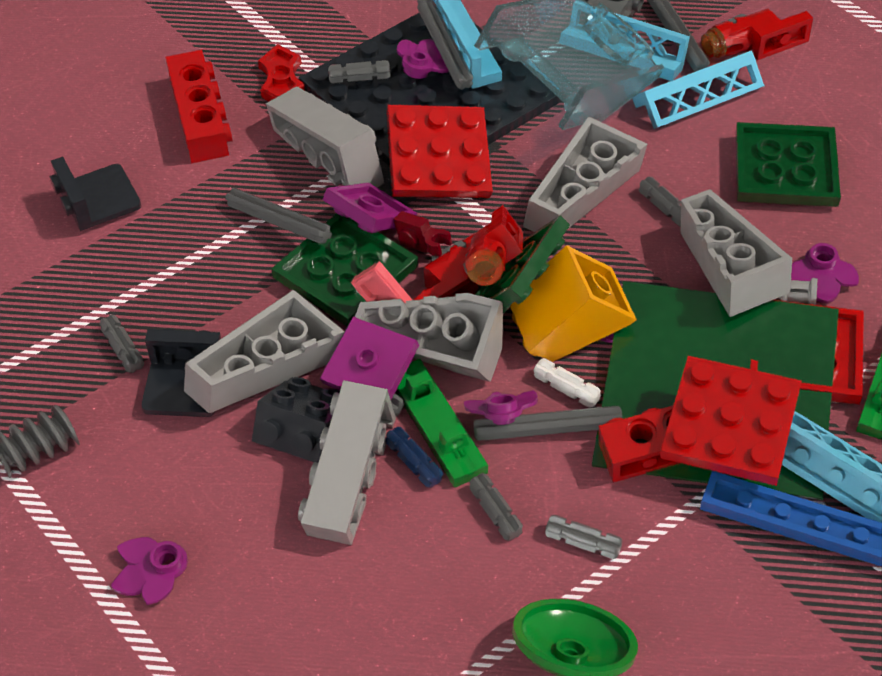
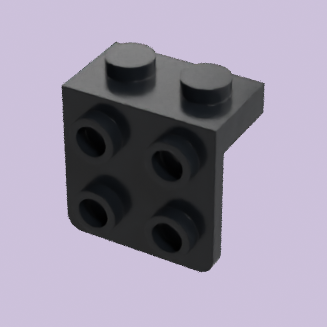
[49,156,141,231]
[141,329,221,417]
[252,377,340,463]

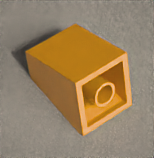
[510,245,637,362]

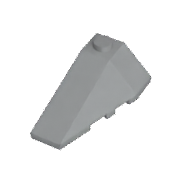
[355,293,503,382]

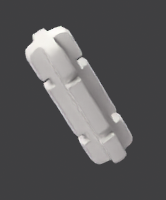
[533,358,601,407]

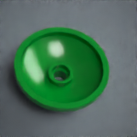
[512,599,638,676]

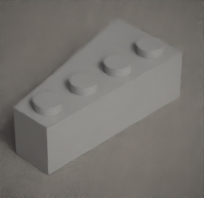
[266,86,384,187]
[523,116,648,232]
[681,189,792,317]
[184,290,345,413]
[298,380,396,545]

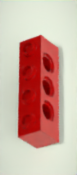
[165,49,233,164]
[599,405,681,483]

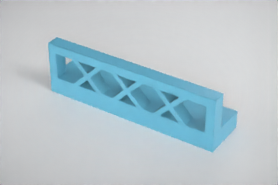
[434,0,502,89]
[559,1,690,81]
[632,50,765,129]
[782,411,882,523]

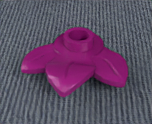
[397,39,449,79]
[791,243,859,303]
[464,390,538,425]
[111,537,188,605]

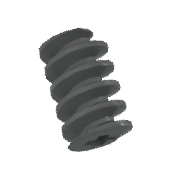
[0,405,80,478]

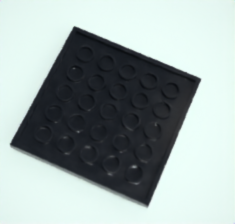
[299,13,562,166]

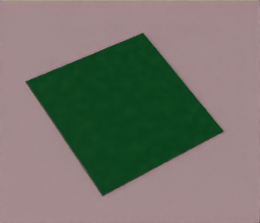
[592,281,839,501]

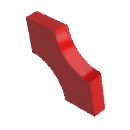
[258,44,305,102]

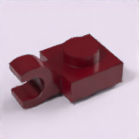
[394,211,452,257]

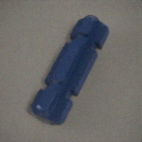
[385,426,443,488]

